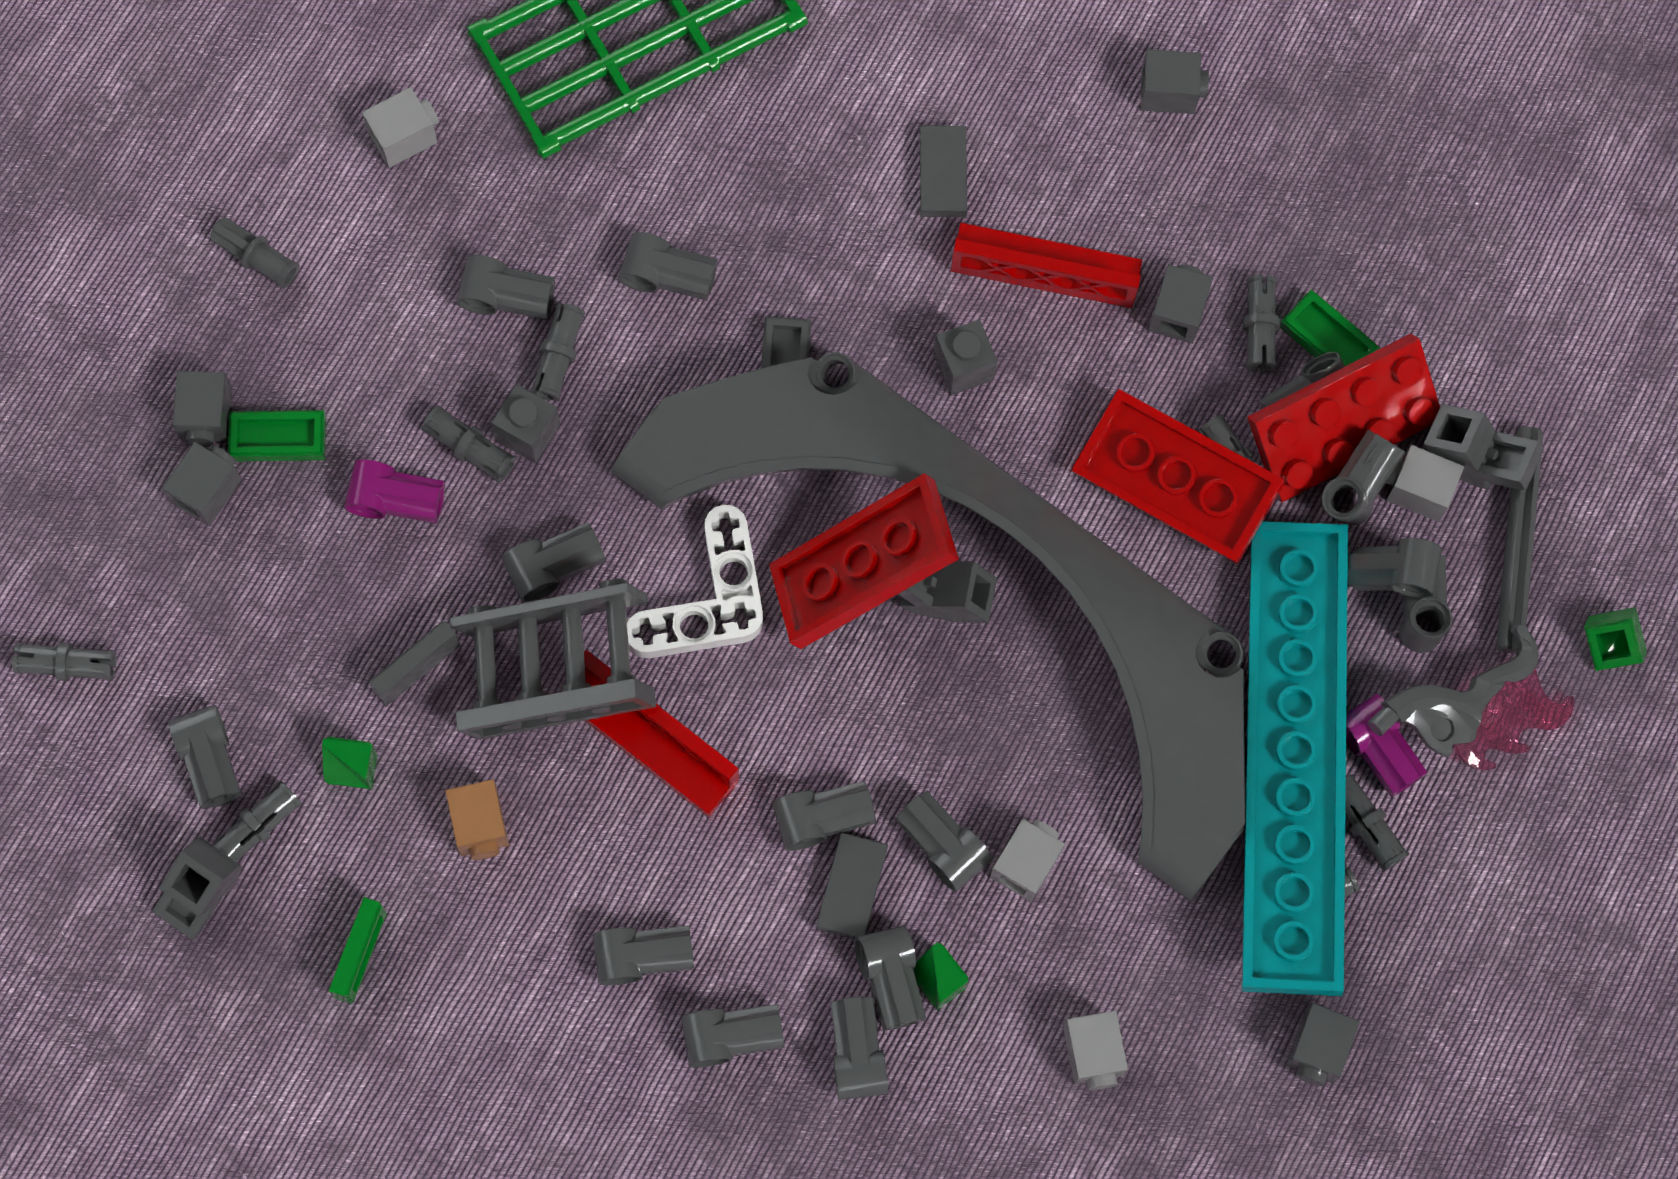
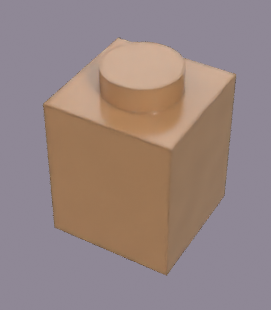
[445,779,509,860]

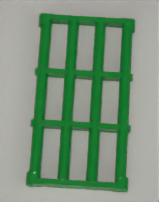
[466,0,808,159]

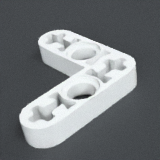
[627,505,763,658]

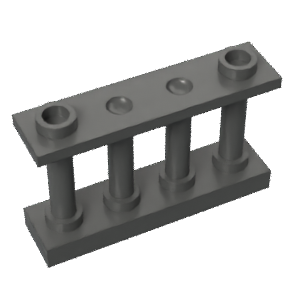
[450,579,656,740]

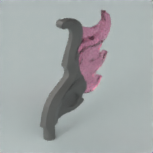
[1368,624,1574,770]

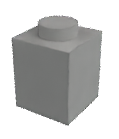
[362,87,439,168]
[1386,445,1465,522]
[990,819,1065,903]
[1063,1011,1128,1091]

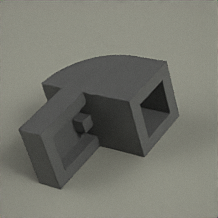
[1424,404,1544,491]
[898,561,997,623]
[152,837,242,940]

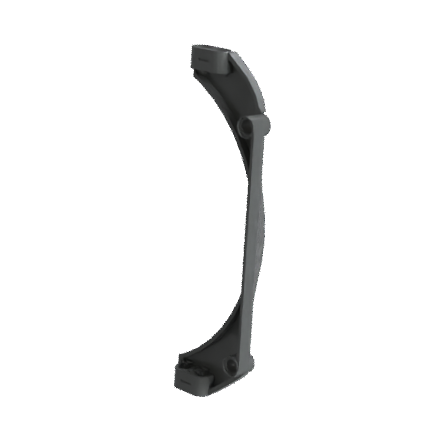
[612,352,1245,902]

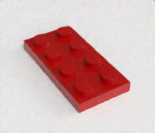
[1247,333,1440,502]
[1071,388,1285,565]
[769,473,959,649]

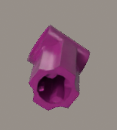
[344,459,445,524]
[1346,694,1428,797]

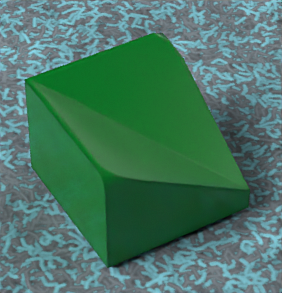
[1584,607,1647,671]
[322,736,378,790]
[913,942,969,1011]

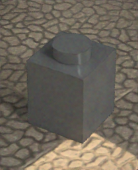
[1140,49,1209,114]
[1148,264,1213,344]
[933,319,998,396]
[173,371,232,447]
[491,384,561,464]
[162,442,242,526]
[1286,1003,1360,1086]

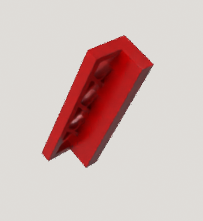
[950,222,1143,308]
[561,649,739,818]

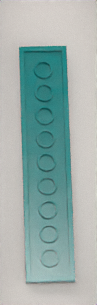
[1241,521,1348,996]

